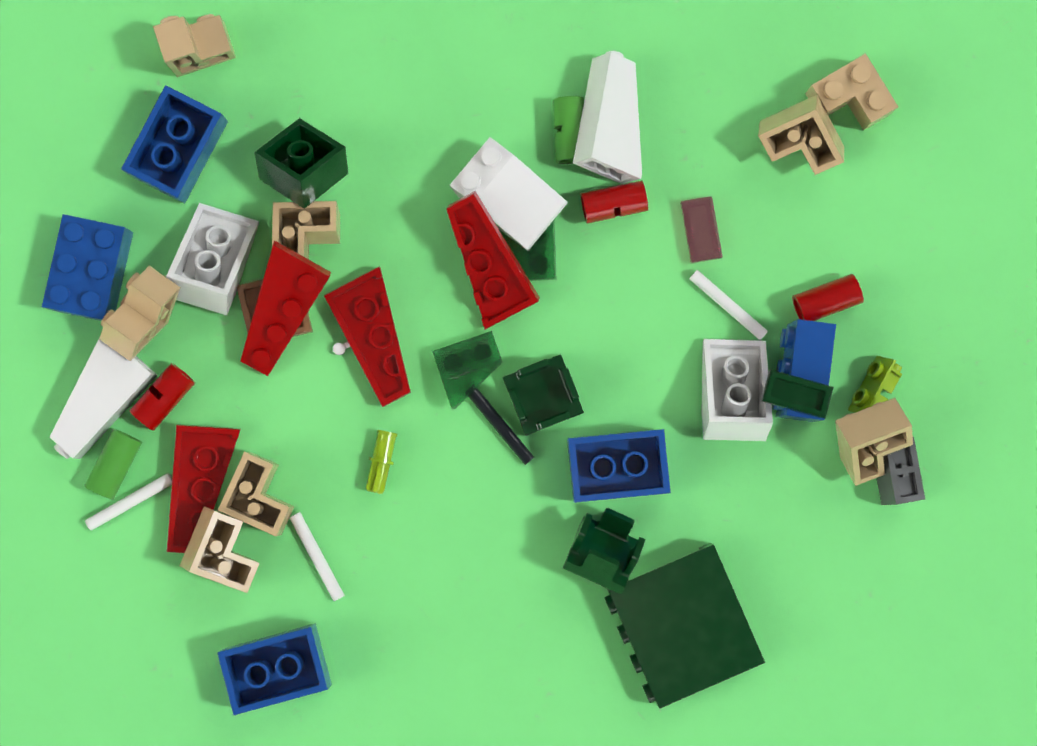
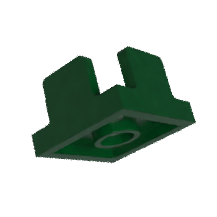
[503,355,584,436]
[563,508,646,595]

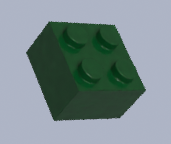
[255,118,348,209]

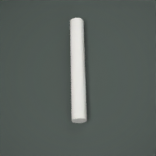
[689,270,768,340]
[85,473,172,531]
[289,512,345,601]

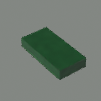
[761,370,834,419]

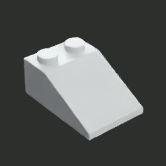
[450,137,568,251]
[166,203,259,315]
[701,339,773,441]

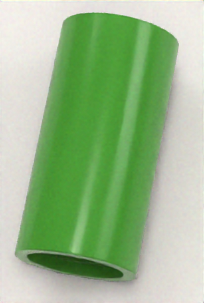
[553,96,584,164]
[85,429,142,499]

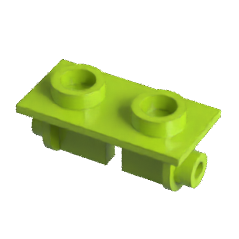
[848,356,902,413]

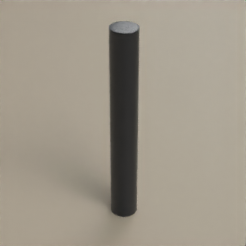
[465,385,534,465]

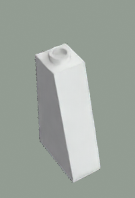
[573,51,642,184]
[50,335,158,459]

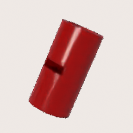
[580,180,648,224]
[792,274,864,321]
[129,363,195,431]

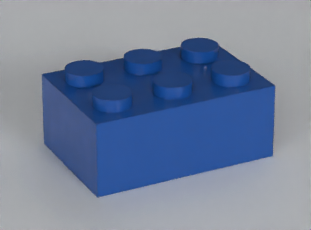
[121,85,228,204]
[42,214,133,321]
[772,319,836,422]
[567,429,671,503]
[217,623,332,715]

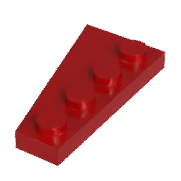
[446,191,540,330]
[240,240,331,376]
[324,266,411,407]
[167,425,241,553]

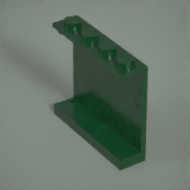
[604,543,765,709]

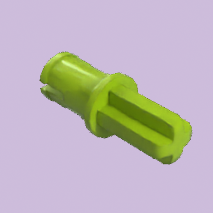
[366,430,397,494]

